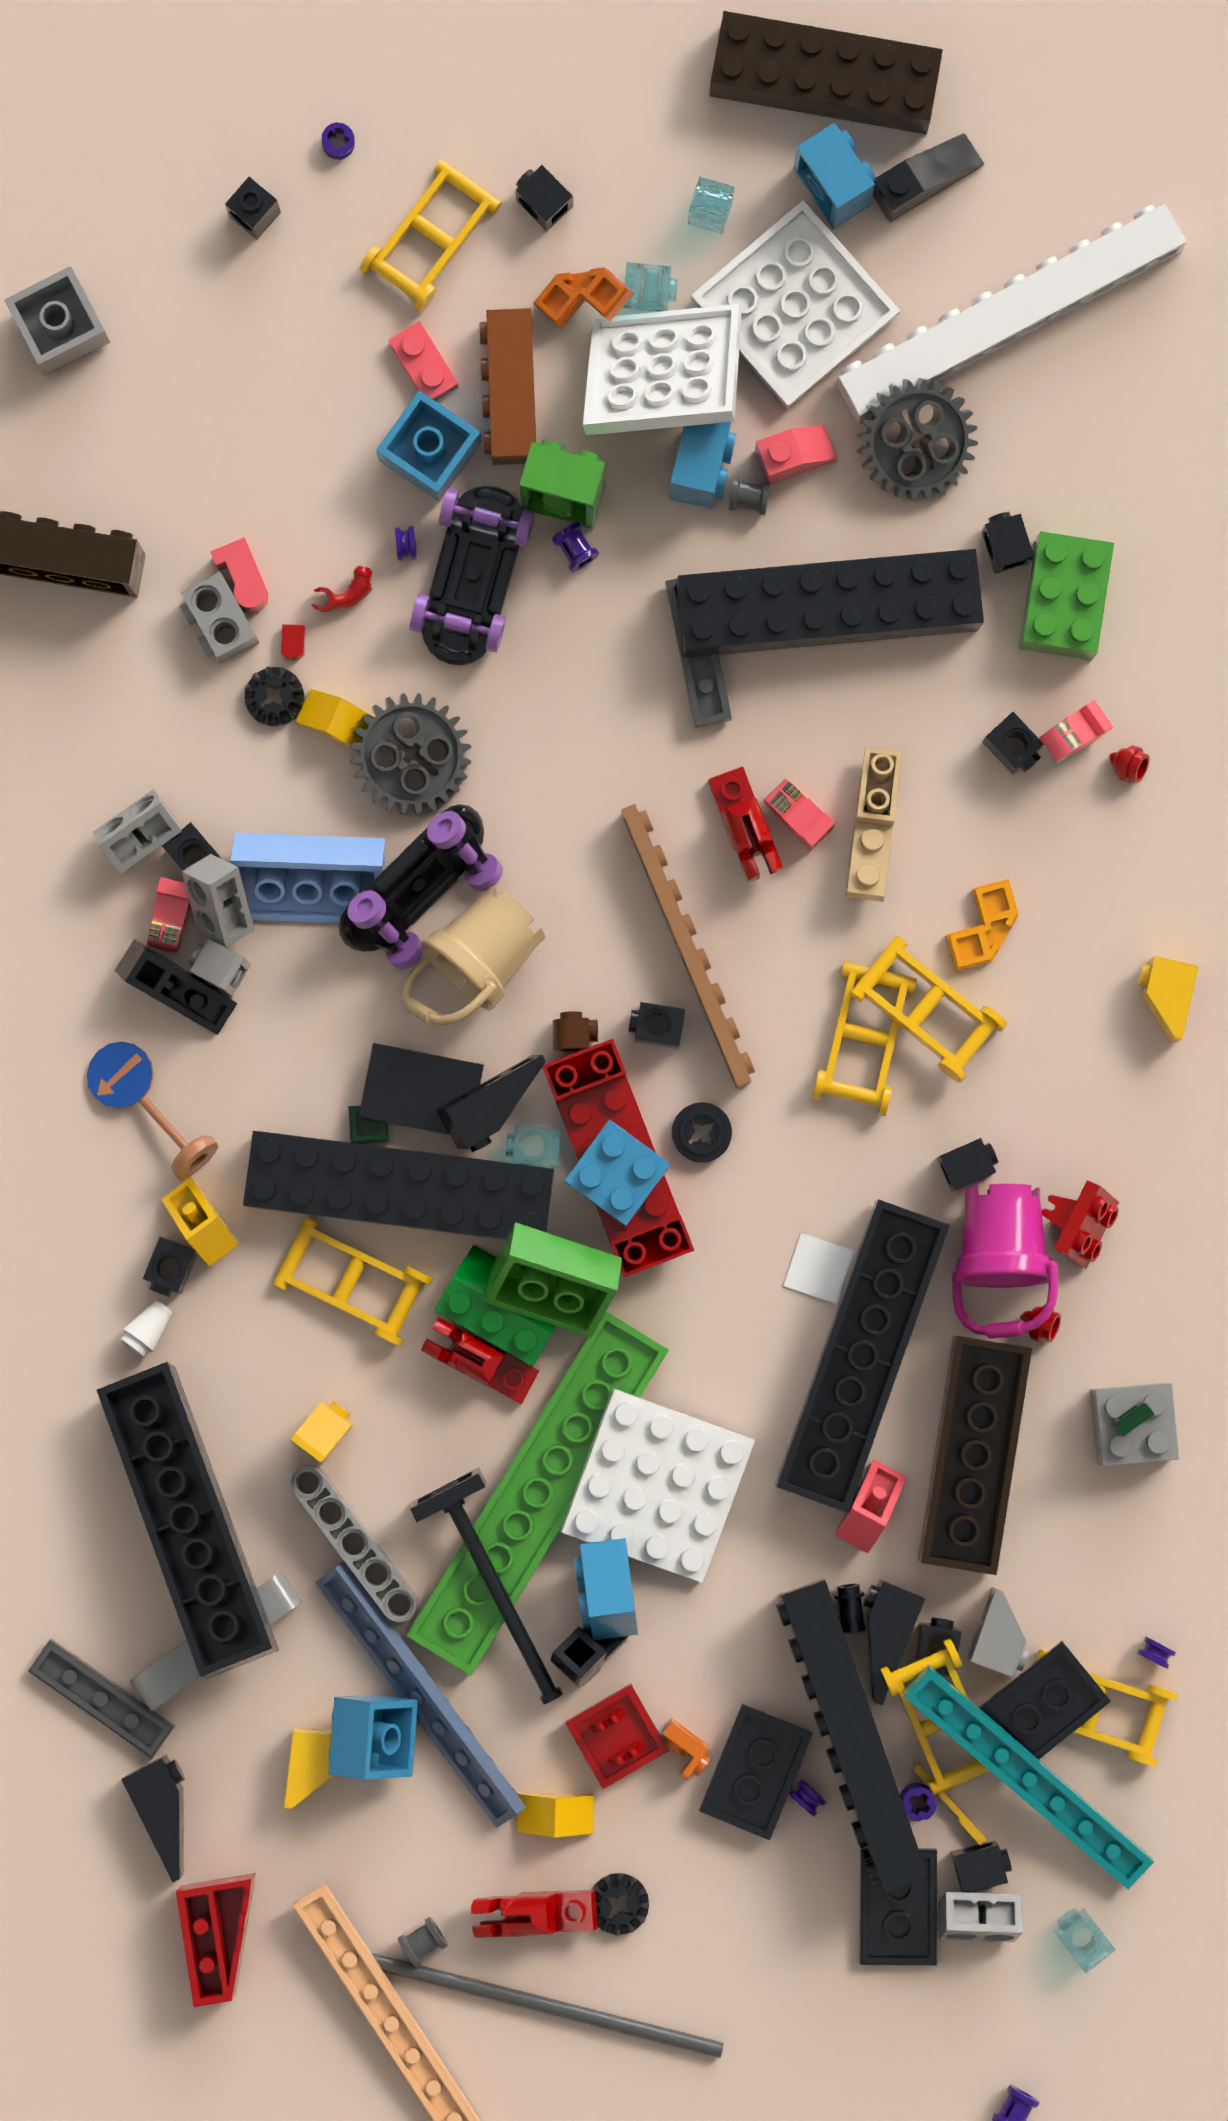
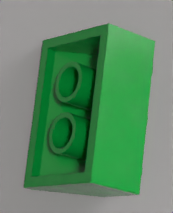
[434,1245,556,1367]

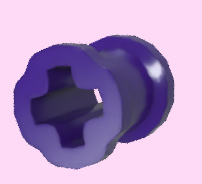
[552,522,600,572]
[900,1783,937,1821]
[991,2085,1040,2121]

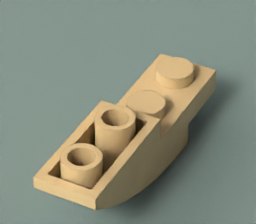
[846,747,903,902]

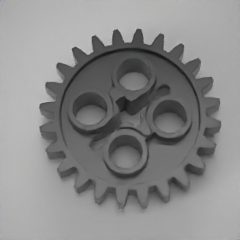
[856,378,978,501]
[350,693,471,815]

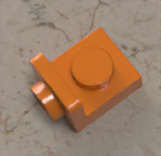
[663,1718,710,1780]

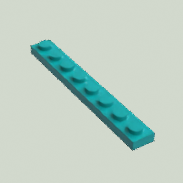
[903,1664,1154,1890]

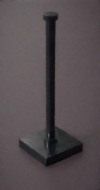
[410,1467,563,1705]

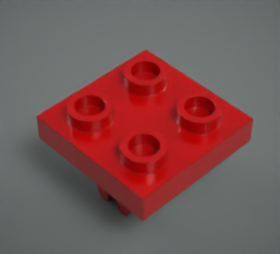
[1041,1180,1119,1270]
[565,1683,669,1789]

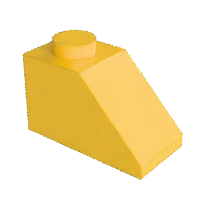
[1138,956,1199,1042]
[161,1177,239,1267]
[290,1400,354,1463]
[284,1728,333,1809]

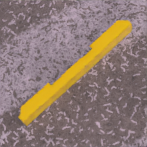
[912,1763,987,1845]

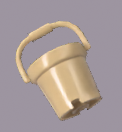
[402,886,546,1025]

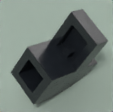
[550,1626,629,1688]

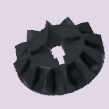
[245,666,304,726]
[672,1102,732,1162]
[592,1873,649,1936]

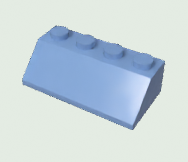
[230,833,385,923]

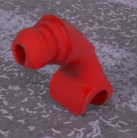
[311,566,373,612]

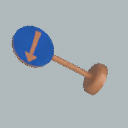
[87,1041,219,1180]

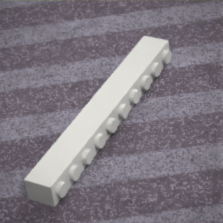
[837,203,1187,424]

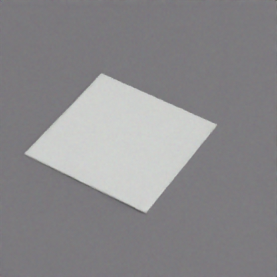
[783,1233,854,1304]

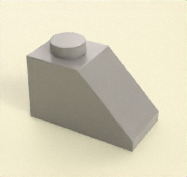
[189,939,251,997]
[967,1587,1029,1677]

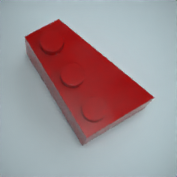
[176,1873,256,2007]

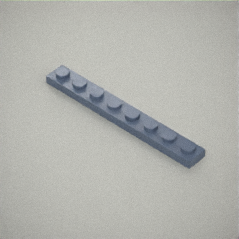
[315,1561,526,1828]

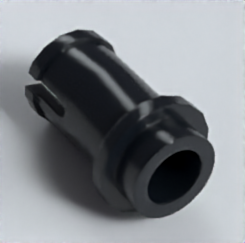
[834,1583,866,1633]

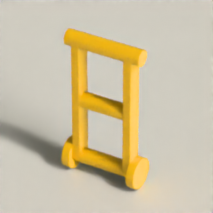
[359,160,502,313]
[850,936,1007,1083]
[812,961,917,1116]
[273,1216,434,1346]
[880,1638,989,1795]
[1036,1649,1178,1767]

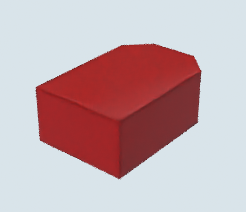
[281,624,306,660]

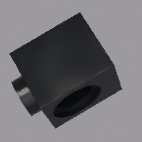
[515,165,573,232]
[225,177,281,240]
[982,512,1034,574]
[982,712,1044,775]
[162,822,223,870]
[628,1002,685,1049]
[937,1138,999,1192]
[143,1237,198,1297]
[915,1617,962,1676]
[951,1840,1012,1893]

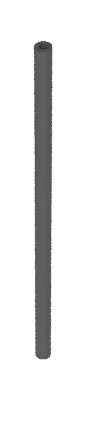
[372,1953,724,2058]

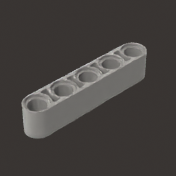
[290,1465,418,1622]
[130,1571,303,1712]

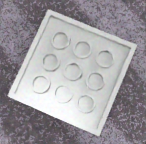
[691,200,900,410]
[583,304,742,435]
[560,1388,755,1583]

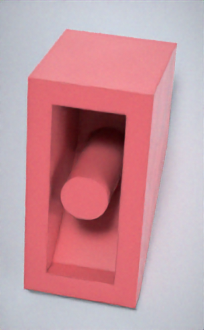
[755,425,837,485]
[835,1459,907,1553]

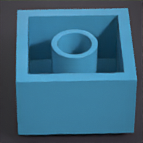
[793,122,876,229]
[376,390,482,502]
[669,422,736,509]
[564,1119,671,1227]
[574,1538,638,1640]
[328,1695,418,1780]

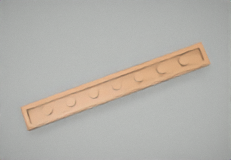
[292,1883,481,2121]

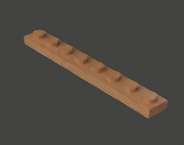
[621,804,755,1089]

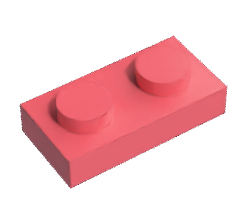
[388,321,459,401]

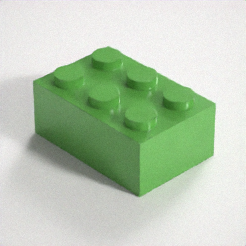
[519,440,605,529]
[1019,531,1114,660]
[485,1222,622,1338]

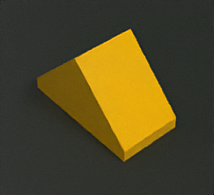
[295,689,375,752]
[517,1793,594,1838]

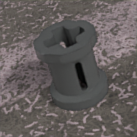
[728,477,770,516]
[397,1917,448,1967]

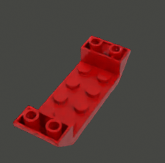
[542,1038,695,1278]

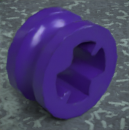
[322,122,355,160]
[395,526,417,561]
[1137,1636,1176,1669]
[789,1779,827,1817]

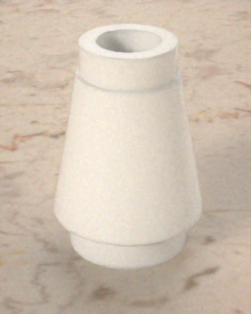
[120,1300,173,1358]

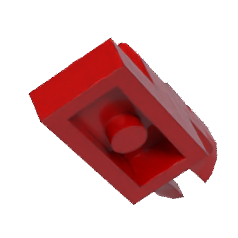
[708,766,783,882]
[421,1317,539,1404]
[471,1890,598,1938]

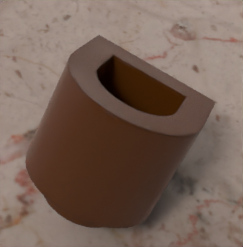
[553,1011,598,1052]

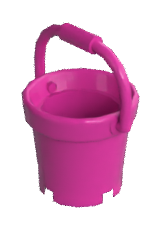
[952,1184,1058,1339]

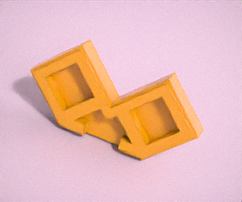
[946,879,1019,971]

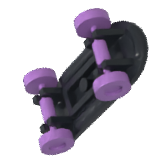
[410,486,535,666]
[338,804,503,969]

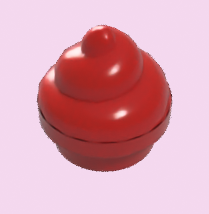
[1109,745,1150,783]
[1020,1305,1061,1343]

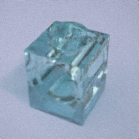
[688,176,735,234]
[623,262,678,312]
[506,1126,561,1168]
[1053,1908,1116,1973]

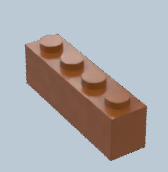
[480,308,536,465]

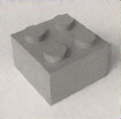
[4,266,110,376]
[1090,1383,1179,1466]

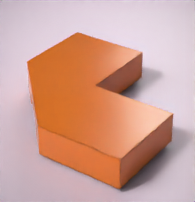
[533,267,634,329]

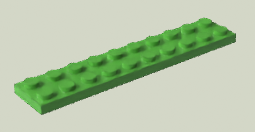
[407,1312,669,1676]

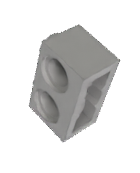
[180,572,259,664]
[93,789,182,874]
[181,854,255,948]
[938,1892,1023,1942]

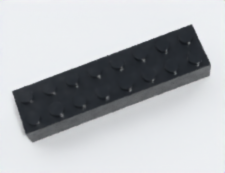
[675,549,984,657]
[243,1130,555,1240]
[775,1199,950,1513]
[96,1362,279,1679]
[776,1579,928,1892]

